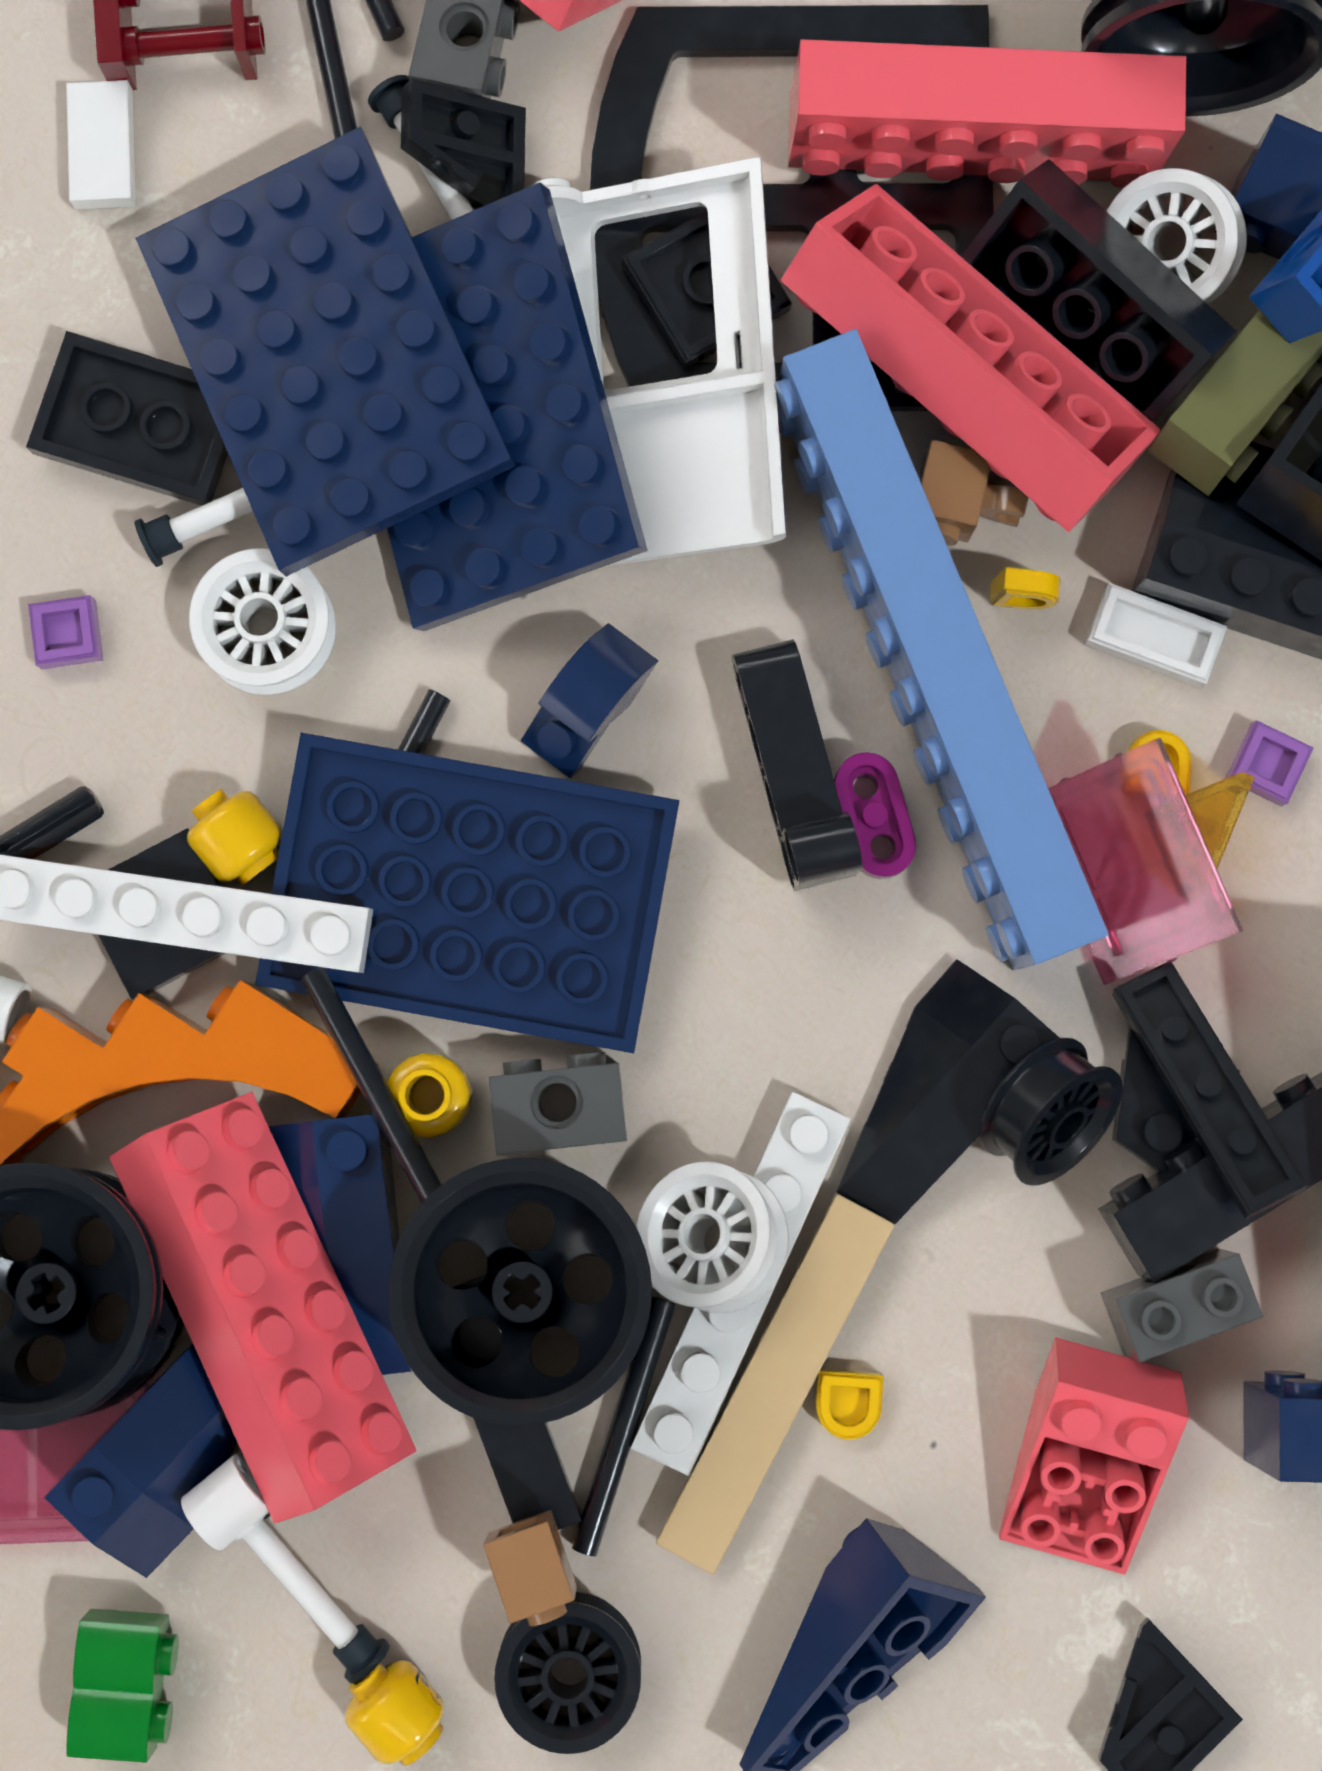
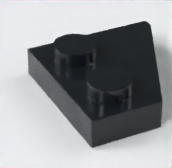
[1098,1617,1243,1771]

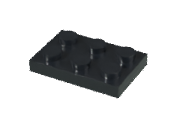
[26,331,228,506]

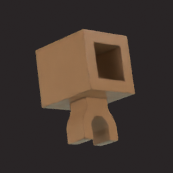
[919,440,1029,546]
[483,1510,577,1626]

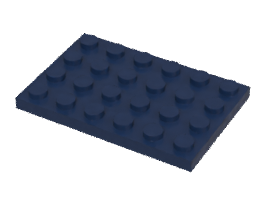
[135,126,516,577]
[387,182,648,631]
[255,732,680,1054]

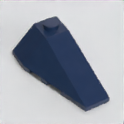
[268,1114,412,1375]
[44,1343,237,1578]
[739,1518,986,1771]

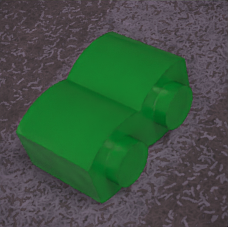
[66,1609,179,1763]

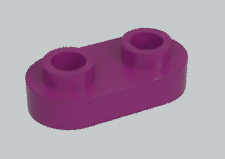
[834,752,916,879]

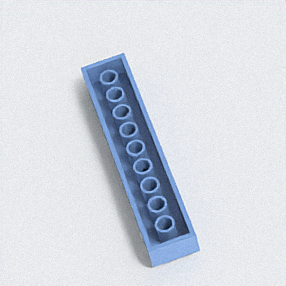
[774,329,1109,970]

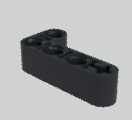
[732,639,863,891]

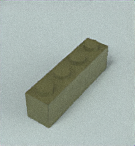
[1148,310,1322,496]

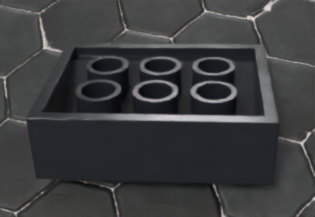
[1131,442,1322,660]

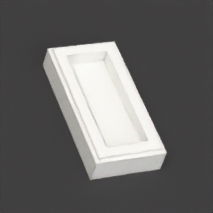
[66,80,136,209]
[1084,583,1227,688]

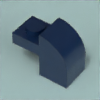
[521,623,659,778]

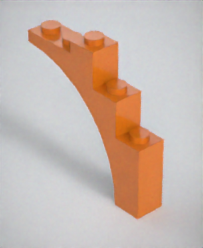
[0,980,379,1166]

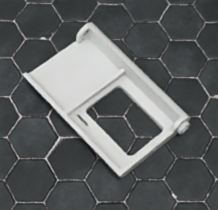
[535,157,787,567]

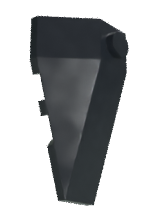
[836,959,1060,1224]

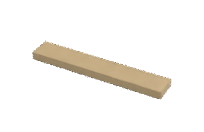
[656,1193,895,1575]

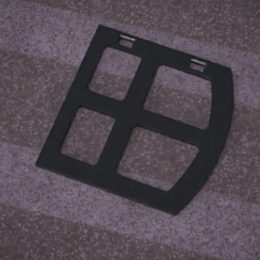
[590,5,994,411]

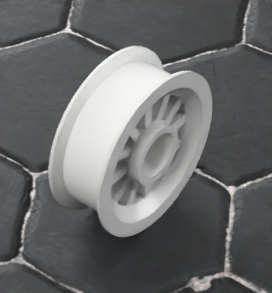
[1107,168,1247,304]
[189,548,336,695]
[637,1162,789,1313]

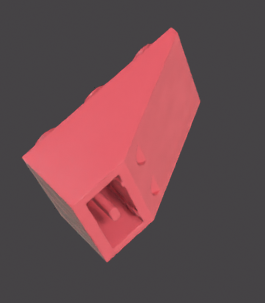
[999,1337,1189,1575]

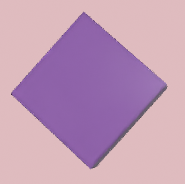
[28,595,104,669]
[1225,720,1314,807]

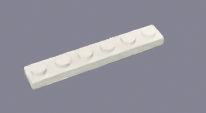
[0,855,373,973]
[630,1092,851,1476]

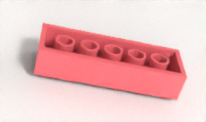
[788,39,1186,188]
[780,184,1161,532]
[109,1092,417,1524]

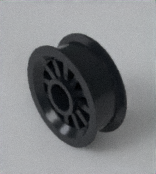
[979,1037,1123,1186]
[494,1592,642,1754]

